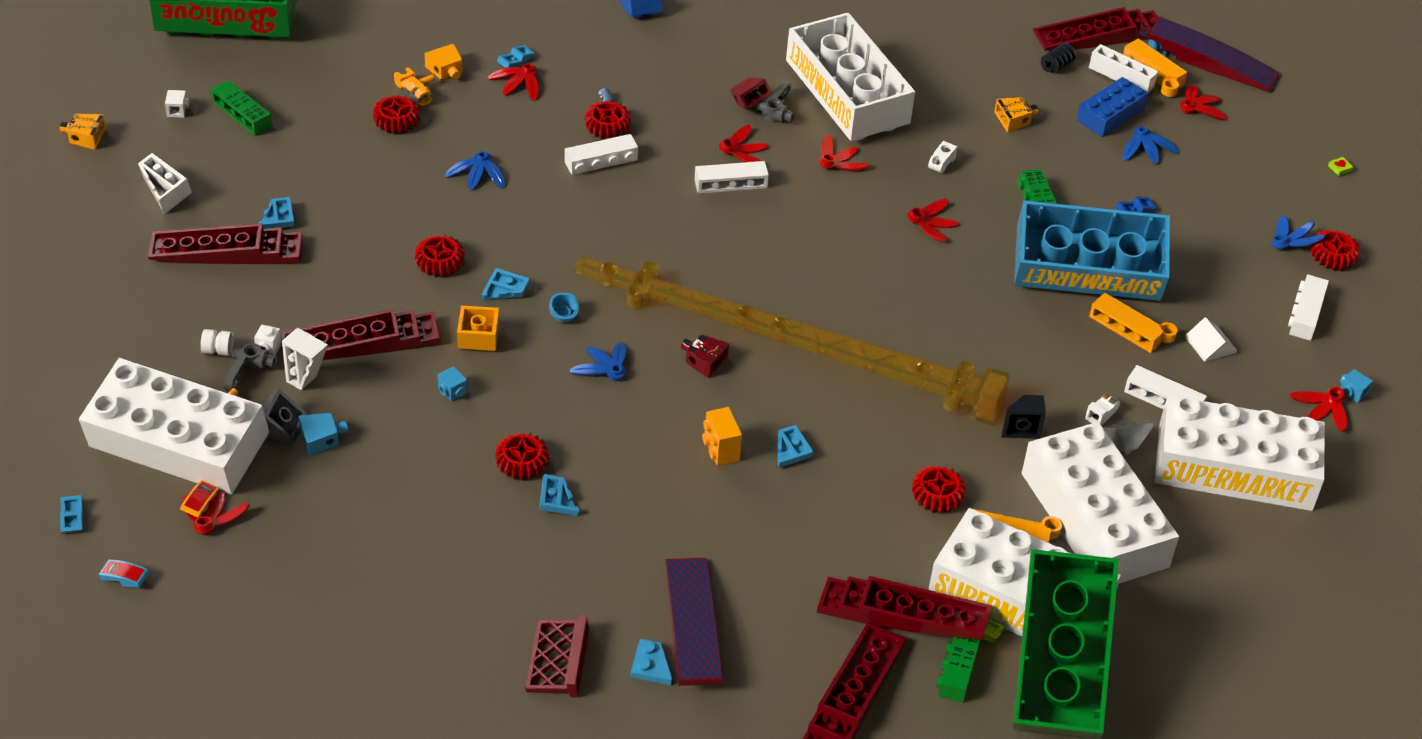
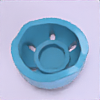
[549,293,579,323]

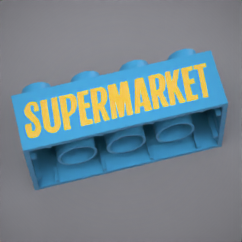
[1014,200,1170,301]

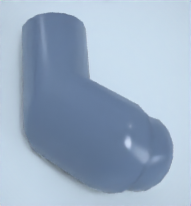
[598,88,613,102]

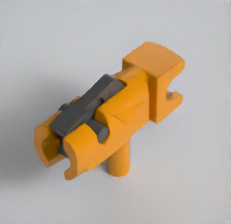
[394,67,435,107]

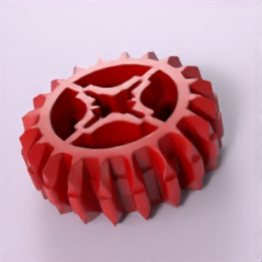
[373,94,420,133]
[584,101,631,139]
[1310,229,1360,271]
[414,234,465,277]
[495,432,549,480]
[911,465,966,514]

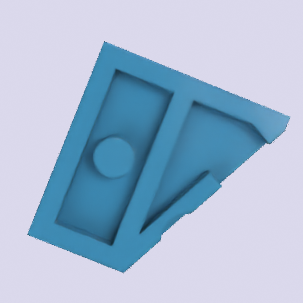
[258,197,294,229]
[778,425,813,468]
[630,639,672,685]

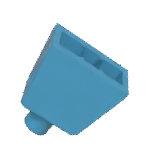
[298,413,348,456]

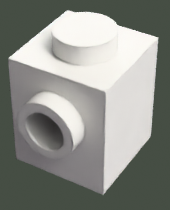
[165,90,190,118]
[254,324,281,356]

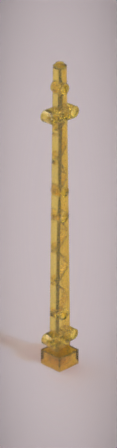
[575,256,1009,426]

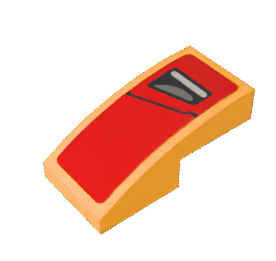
[180,480,219,518]

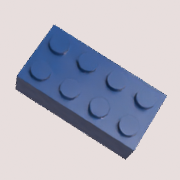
[1077,77,1149,137]

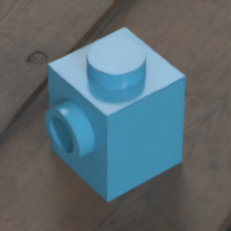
[437,366,467,401]
[1340,369,1373,403]

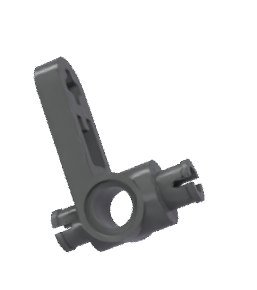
[756,81,795,123]
[225,343,277,392]

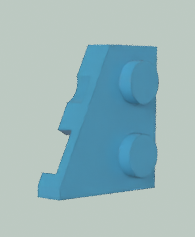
[481,268,530,300]
[539,474,579,516]

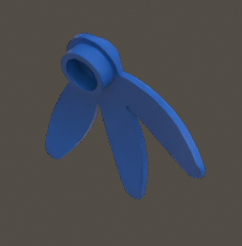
[1123,126,1179,164]
[445,151,505,190]
[1271,216,1325,250]
[570,342,626,381]

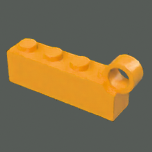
[1123,39,1187,97]
[1089,293,1178,353]
[973,509,1062,543]

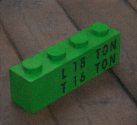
[211,80,272,136]
[1017,169,1057,204]
[936,637,980,703]

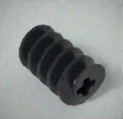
[1041,42,1077,73]

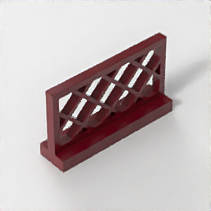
[525,615,590,697]

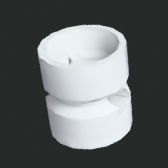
[201,329,234,356]

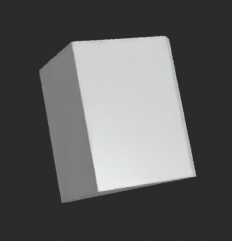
[1185,317,1237,362]

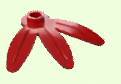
[488,63,538,101]
[1180,85,1228,121]
[719,125,769,163]
[819,135,870,170]
[907,199,959,242]
[1289,387,1347,431]
[182,491,250,535]

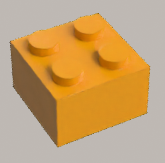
[457,306,499,351]
[702,407,742,466]

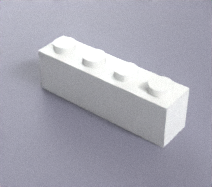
[1089,44,1158,93]
[565,134,638,175]
[694,161,769,194]
[1288,274,1329,341]
[1124,365,1207,409]

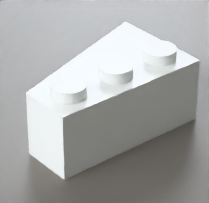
[138,153,192,214]
[282,328,328,390]

